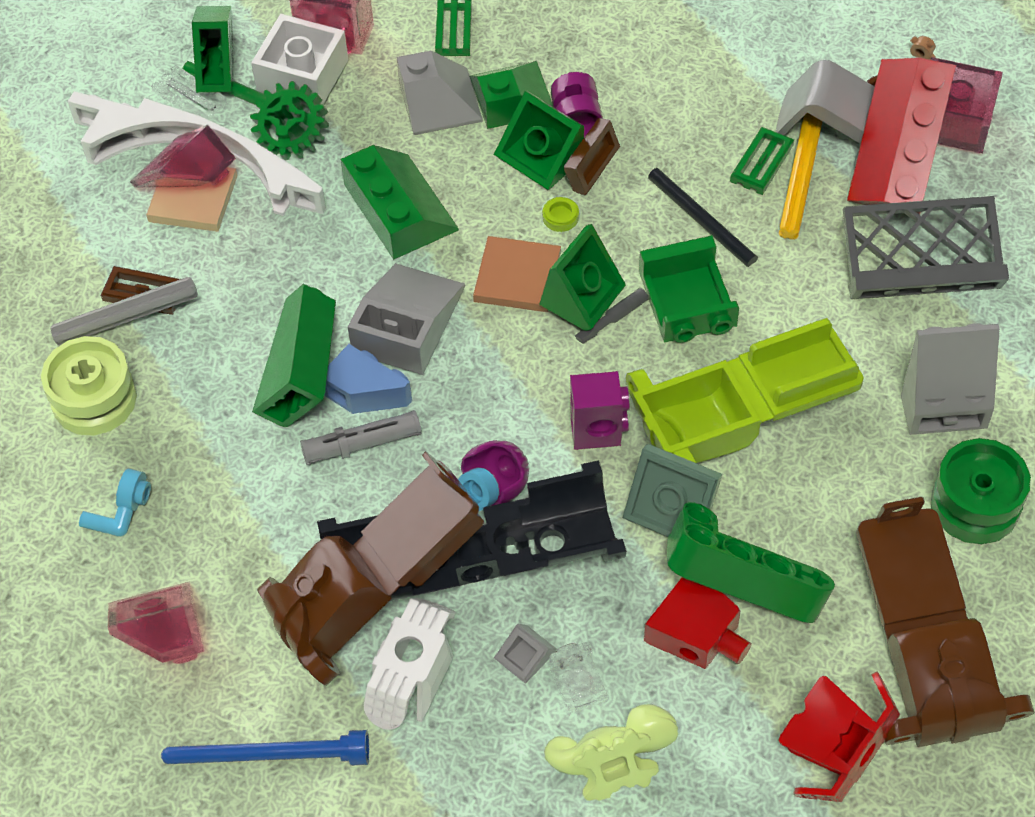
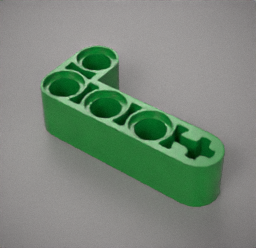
[667,502,835,623]

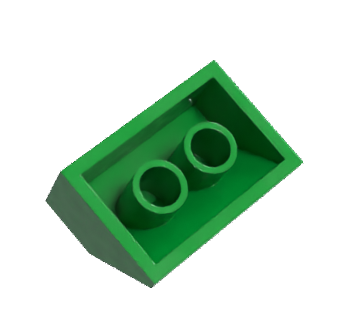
[340,145,459,260]

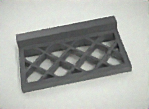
[842,196,1009,299]

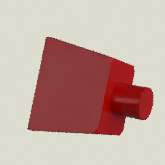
[644,577,752,669]

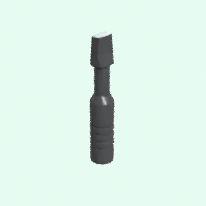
[575,288,649,344]

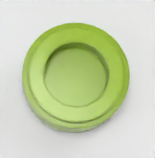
[542,197,579,232]

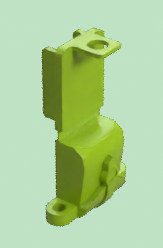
[625,318,864,463]

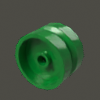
[931,438,1031,545]

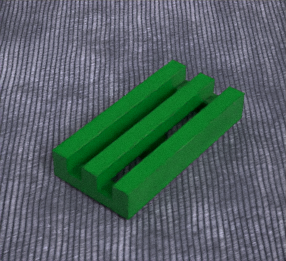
[435,0,472,56]
[730,127,794,195]

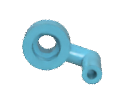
[79,468,151,536]
[458,468,499,511]

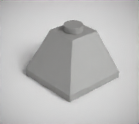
[397,50,483,135]

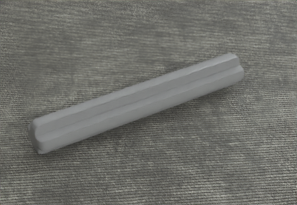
[50,277,198,346]

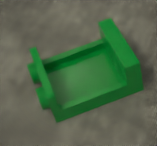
[639,235,739,343]

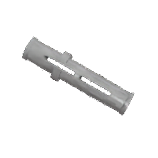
[300,410,421,465]

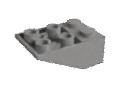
[348,263,465,375]
[901,323,1000,435]

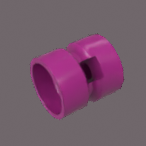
[550,72,603,137]

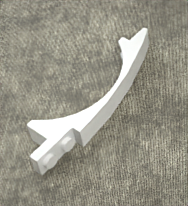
[68,91,326,216]

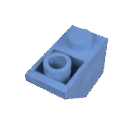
[324,344,412,414]

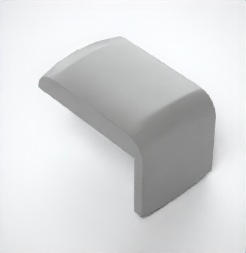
[776,60,875,144]

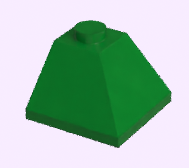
[470,61,553,129]

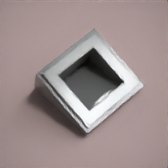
[494,624,558,683]

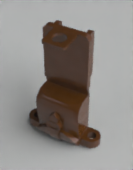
[257,451,484,686]
[856,497,1035,748]

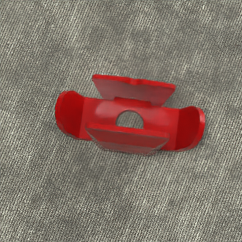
[779,671,900,802]

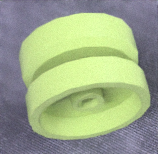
[41,336,137,436]

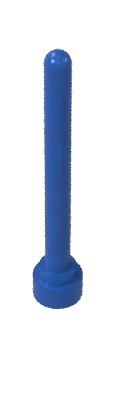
[161,730,369,766]

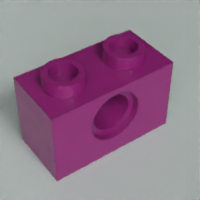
[570,371,630,450]

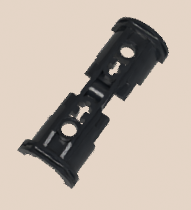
[317,460,627,601]

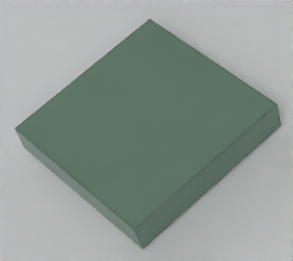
[622,443,723,537]

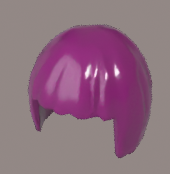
[461,440,529,506]

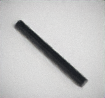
[648,168,758,267]

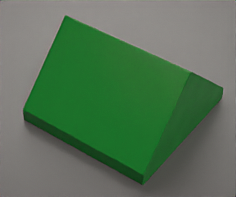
[493,91,584,190]
[539,224,626,331]

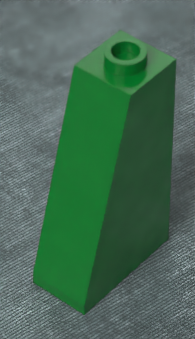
[252,283,336,427]

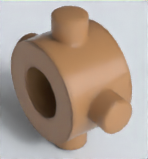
[910,36,936,60]

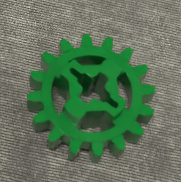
[250,81,329,160]

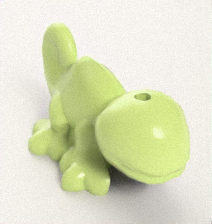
[544,704,678,801]

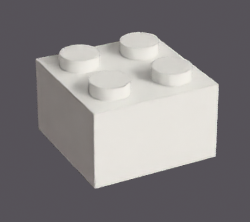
[251,13,349,106]

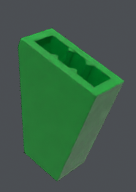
[192,6,233,93]

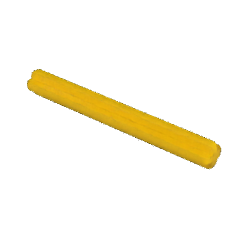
[779,112,823,240]

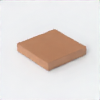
[473,236,561,312]

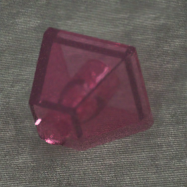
[130,125,236,187]
[107,581,204,664]

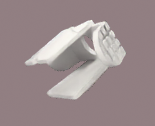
[364,598,456,730]

